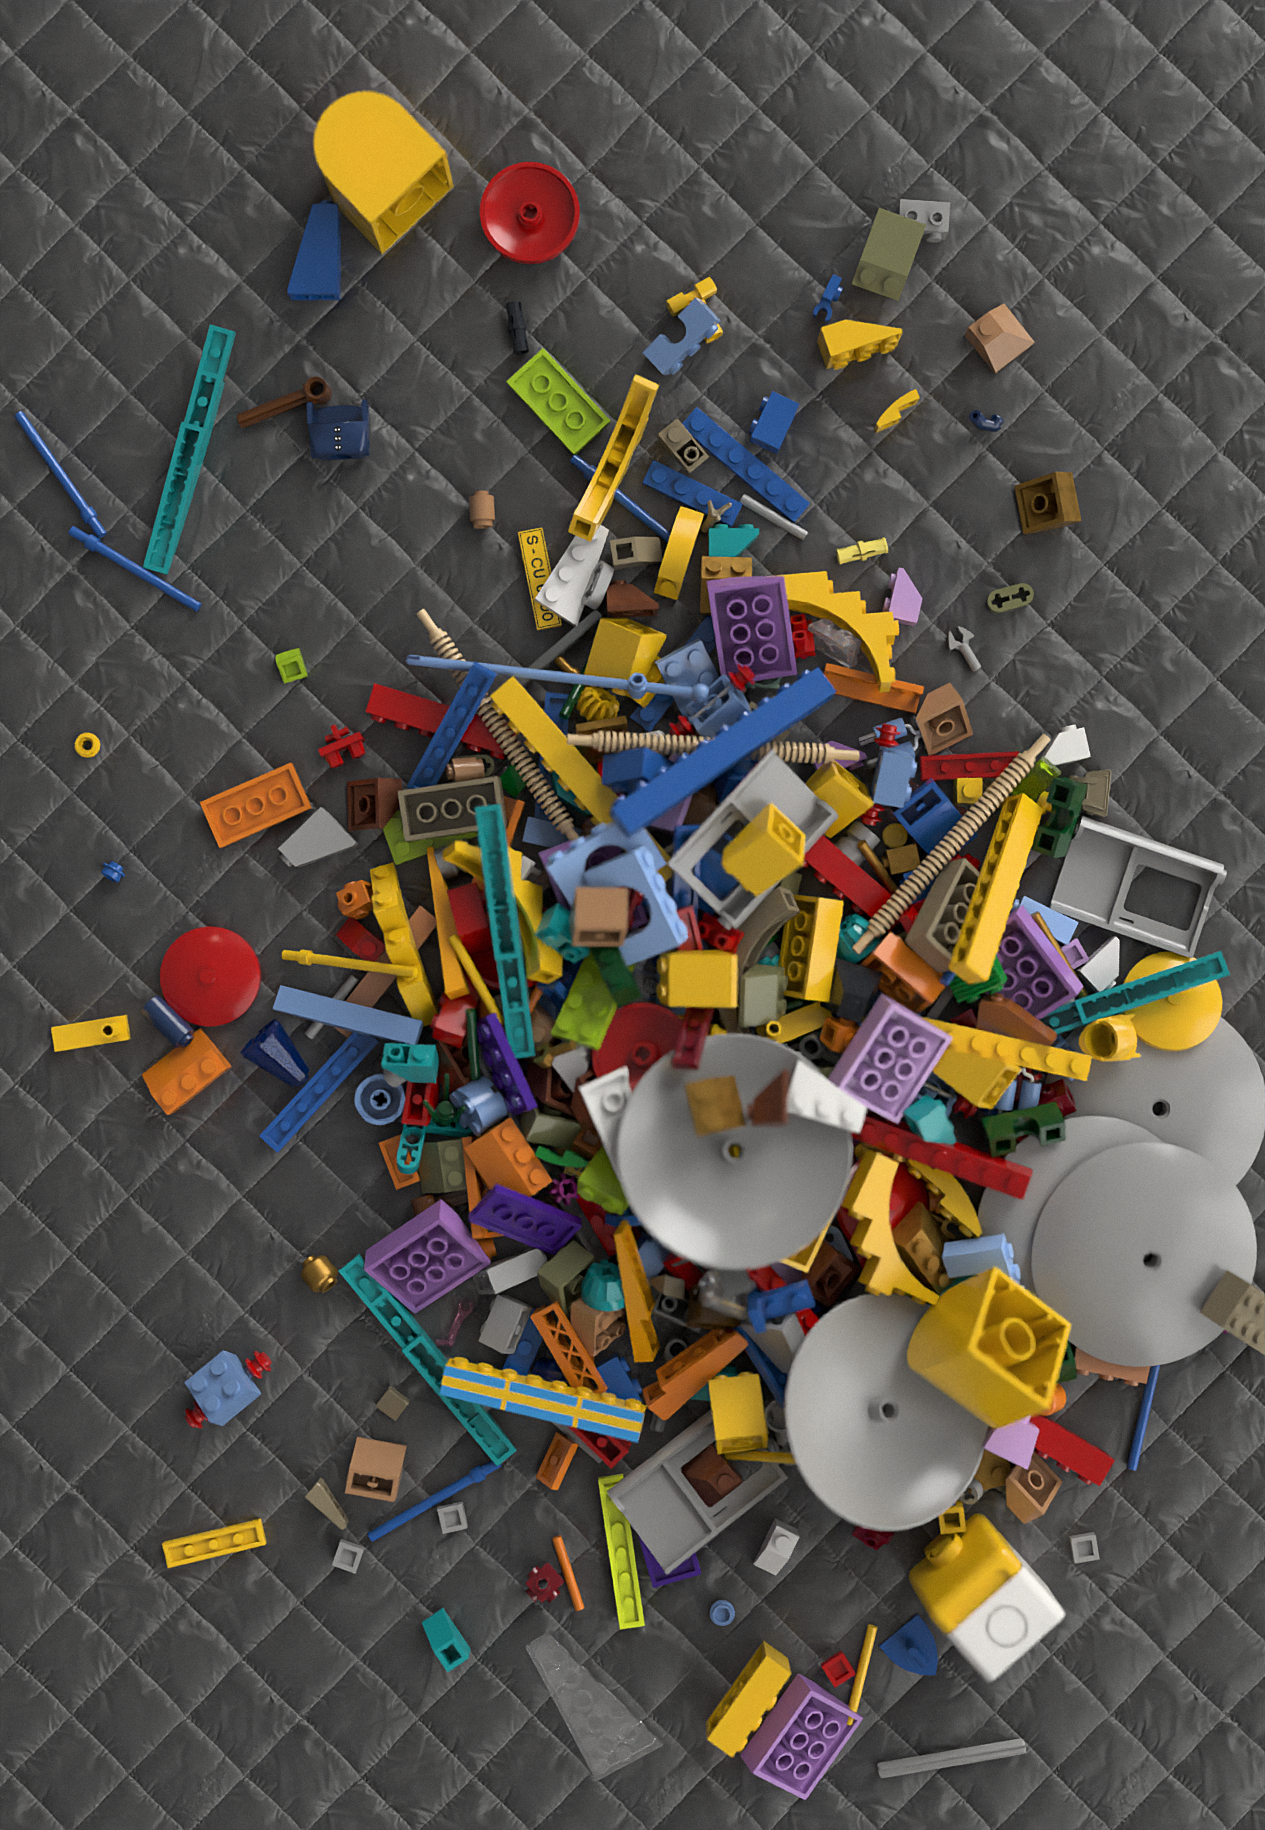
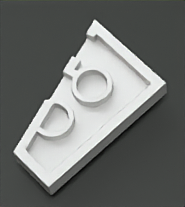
[788,1060,867,1133]

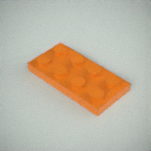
[200,762,312,848]

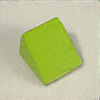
[275,648,308,684]

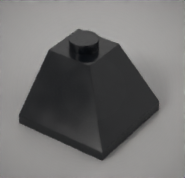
[820,957,883,1023]

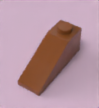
[976,993,1057,1046]

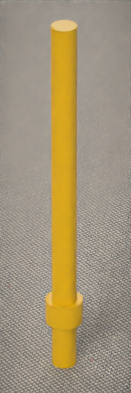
[282,949,418,978]

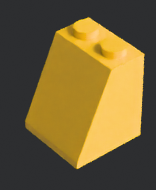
[584,618,667,696]
[805,760,874,838]
[722,802,806,897]
[657,950,737,1007]
[932,1049,1022,1109]
[708,1372,768,1454]

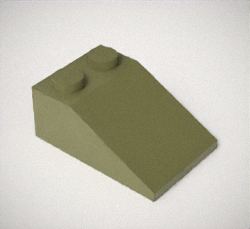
[852,208,926,301]

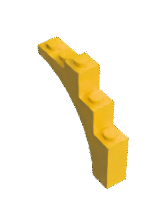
[568,375,659,542]
[776,571,899,693]
[442,841,562,984]
[370,862,440,1026]
[842,1150,939,1306]

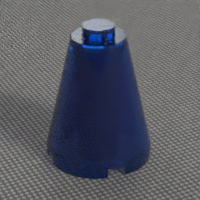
[240,1019,310,1087]

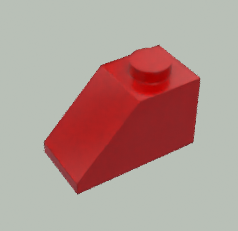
[336,917,386,962]
[402,1078,441,1126]

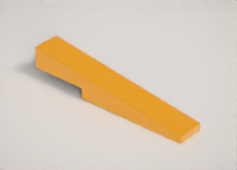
[427,846,470,1000]
[614,1220,660,1362]

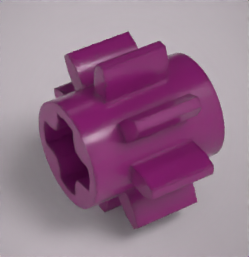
[548,1173,579,1205]

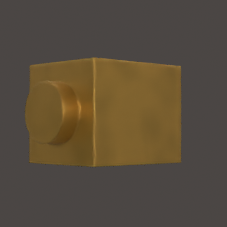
[881,844,920,875]

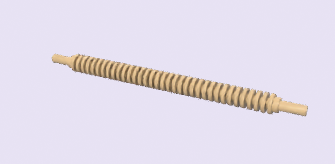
[416,609,579,841]
[567,731,859,764]
[852,734,1051,954]

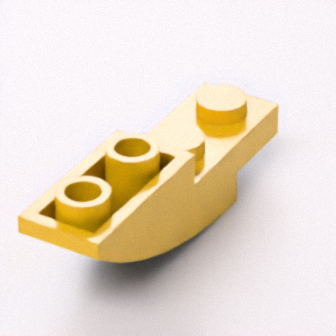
[906,1159,982,1238]

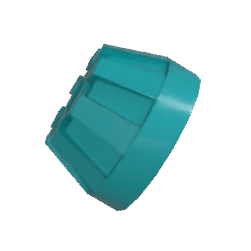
[836,914,882,963]
[581,1259,626,1312]

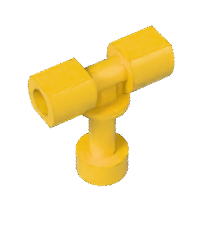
[666,277,724,343]

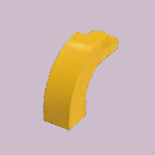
[654,506,704,600]

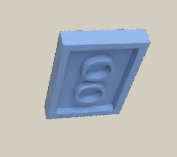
[655,638,719,718]

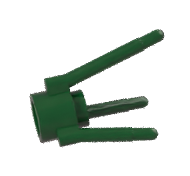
[423,1073,466,1126]

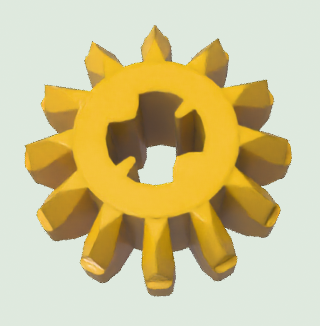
[576,686,620,722]

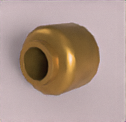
[300,1255,338,1293]

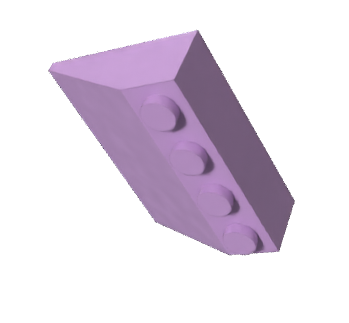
[827,994,952,1124]

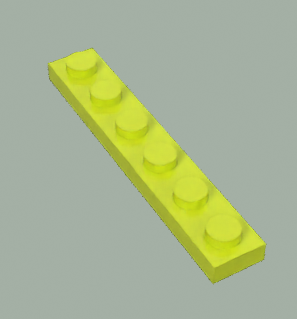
[598,1474,645,1629]

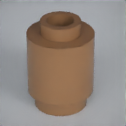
[469,491,495,529]
[446,757,484,783]

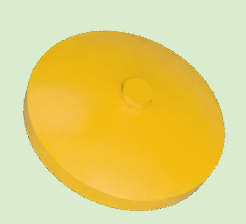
[1122,951,1222,1052]

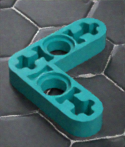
[397,1109,475,1174]

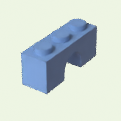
[643,298,721,375]

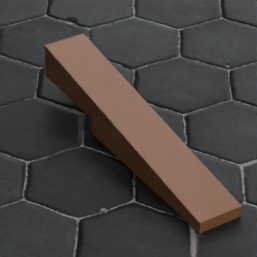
[334,906,437,1038]

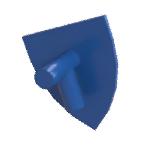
[879,1614,938,1675]

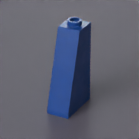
[287,200,341,301]

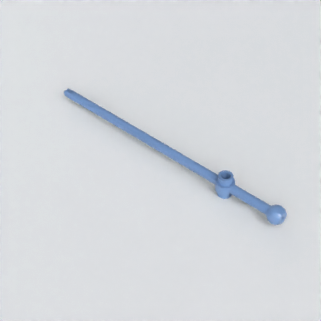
[406,655,709,703]

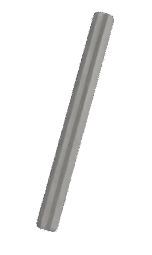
[877,1738,1026,1778]

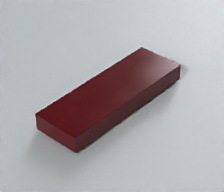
[671,1006,714,1071]

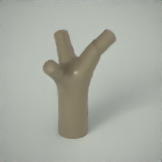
[700,500,732,534]

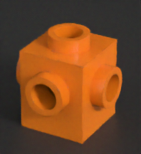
[336,880,373,919]
[819,1017,861,1054]

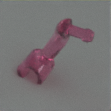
[436,1300,474,1347]

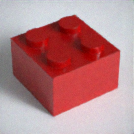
[447,882,493,954]

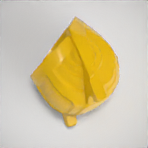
[1079,1013,1141,1061]

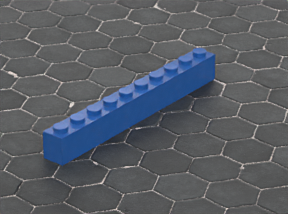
[609,667,836,840]

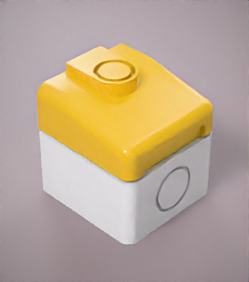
[909,1513,1065,1682]

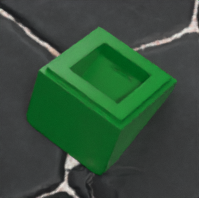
[500,764,529,798]

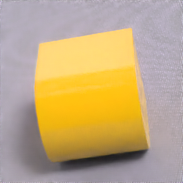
[314,91,454,255]
[907,1266,1071,1428]

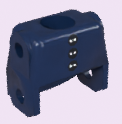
[307,399,370,460]

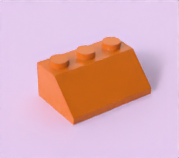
[859,932,945,1014]
[142,1028,232,1115]
[463,1117,553,1197]

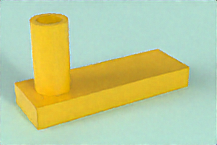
[755,1001,833,1045]
[51,1015,131,1052]

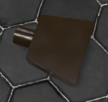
[686,1269,741,1331]

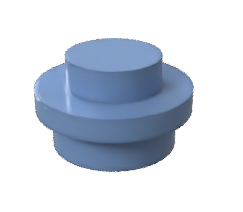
[710,1600,735,1626]

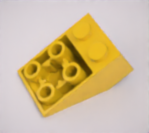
[817,320,903,370]

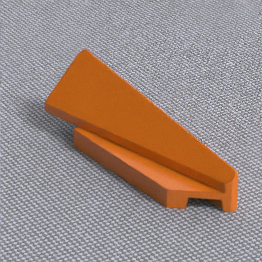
[642,1329,748,1421]

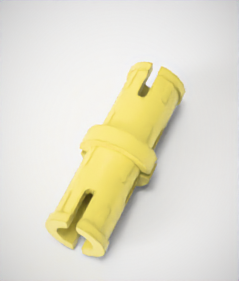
[836,537,888,565]

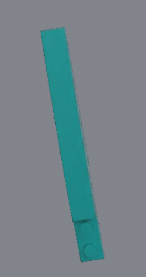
[143,324,236,575]
[475,804,536,1058]
[1011,951,1230,1042]
[338,1254,517,1466]

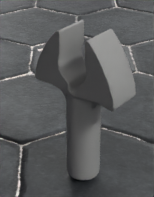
[947,626,981,671]

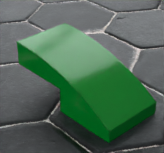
[535,1145,589,1167]

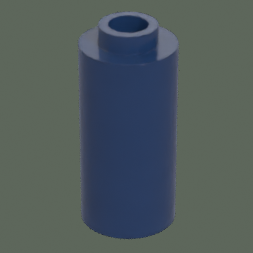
[141,995,194,1048]

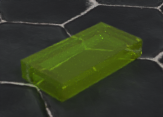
[1011,756,1061,801]

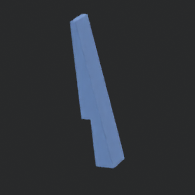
[273,985,424,1044]

